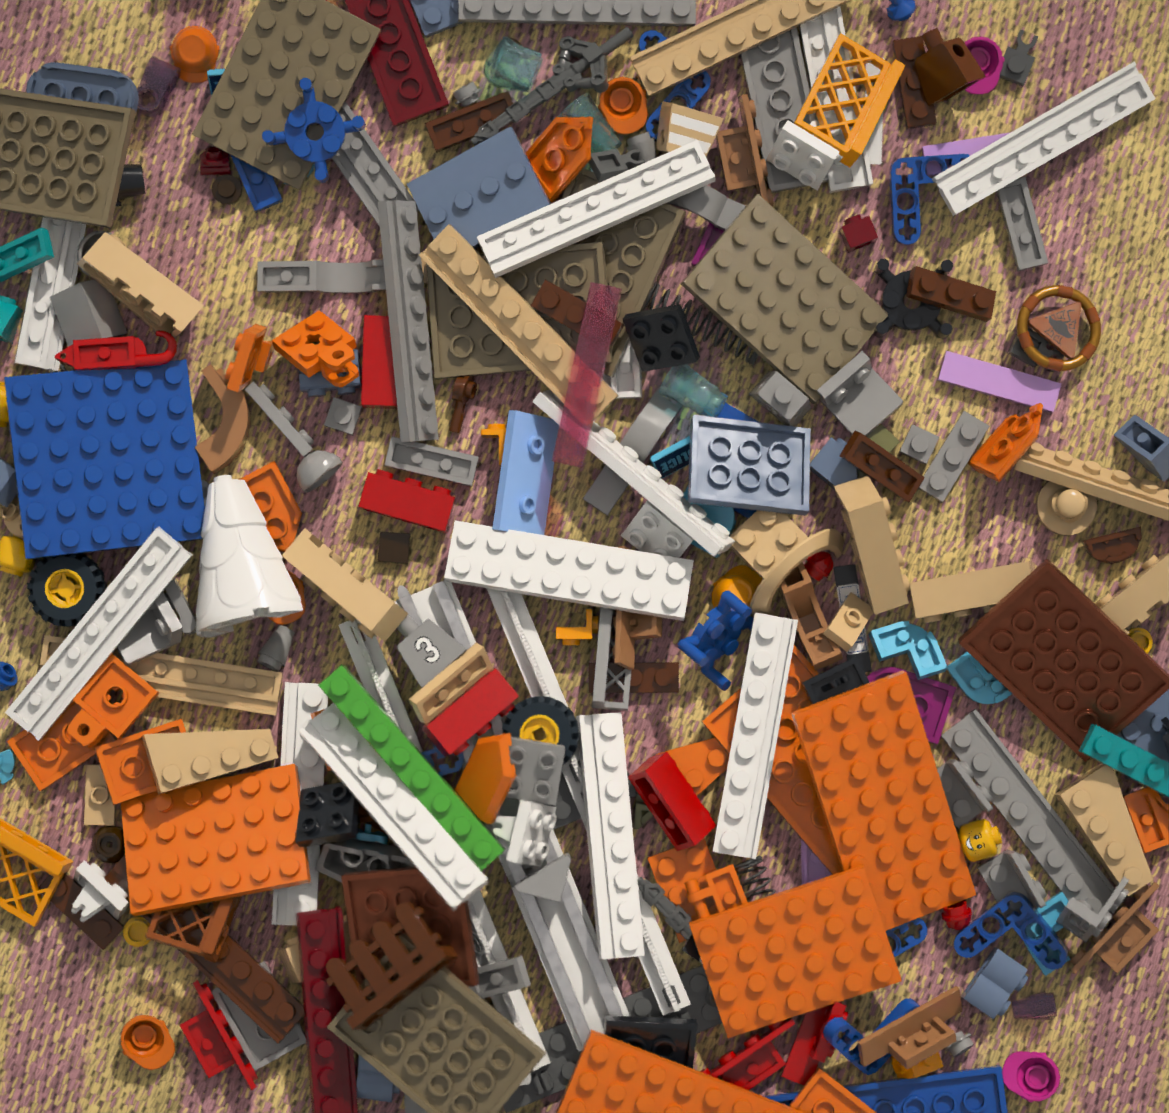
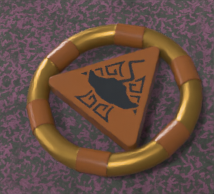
[1017,285,1101,372]

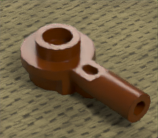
[449,375,477,433]

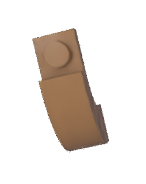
[195,364,251,474]
[778,562,843,671]

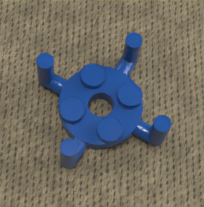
[262,78,366,183]
[678,591,753,691]

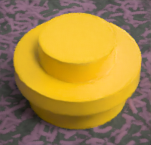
[1128,627,1153,654]
[123,917,151,947]

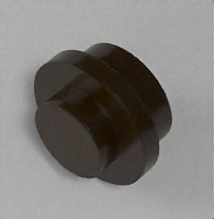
[212,174,242,205]

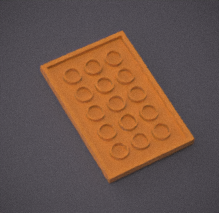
[121,764,311,916]
[689,865,902,1038]

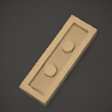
[409,642,493,724]

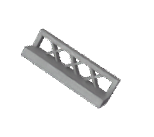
[592,607,631,711]

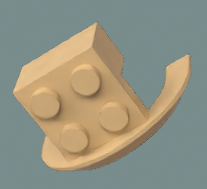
[730,510,844,617]

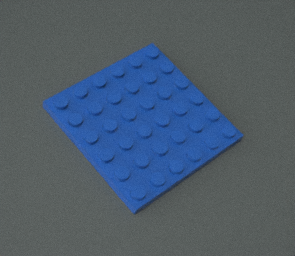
[4,359,205,559]

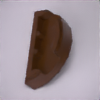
[1081,526,1142,564]

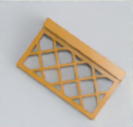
[793,33,905,168]
[0,818,74,927]

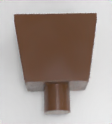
[915,28,986,106]

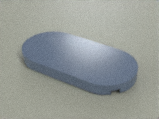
[26,62,139,114]

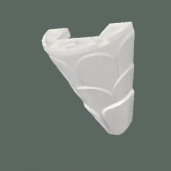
[196,475,303,638]

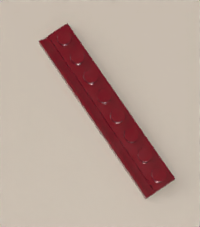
[296,906,358,1113]

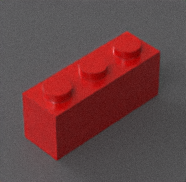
[361,315,398,409]
[358,469,456,533]
[421,668,519,757]
[628,751,717,852]

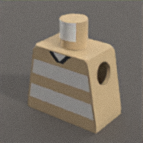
[656,101,724,157]

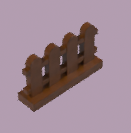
[326,903,458,1030]

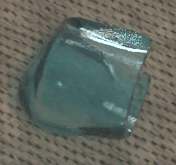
[482,36,543,92]

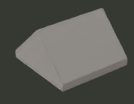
[49,280,128,347]
[515,852,571,902]

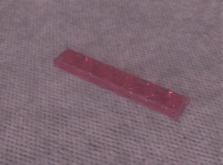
[552,282,622,468]

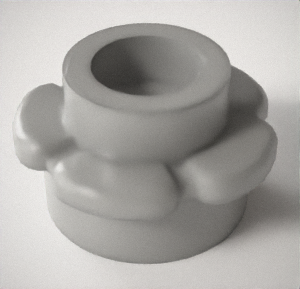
[453,81,481,107]
[945,1031,974,1058]

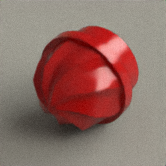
[803,551,834,582]
[941,900,972,930]

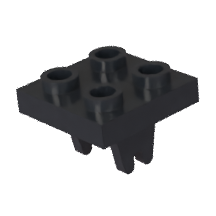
[623,304,700,372]
[801,656,870,705]
[296,782,360,848]

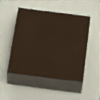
[378,532,410,564]

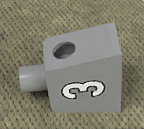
[749,371,811,427]
[396,614,467,688]

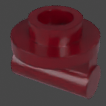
[199,146,231,175]

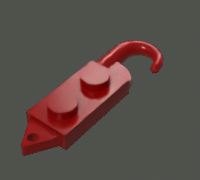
[54,330,177,370]

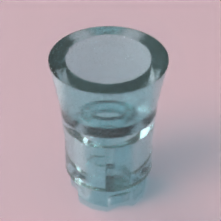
[558,92,622,153]
[659,364,728,417]

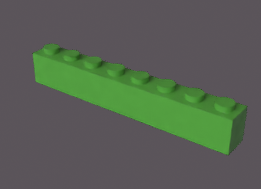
[318,665,505,871]

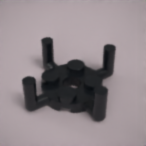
[874,259,953,339]

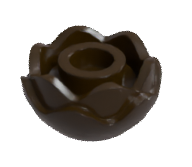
[91,826,125,863]

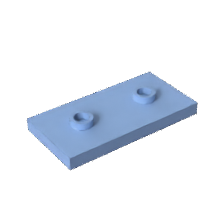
[492,410,560,535]

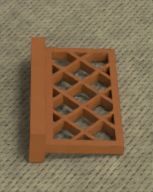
[145,896,242,963]

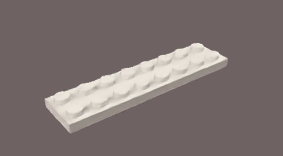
[444,520,694,621]

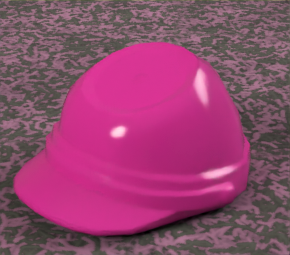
[964,36,1005,94]
[1002,1051,1061,1103]

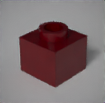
[839,214,878,253]

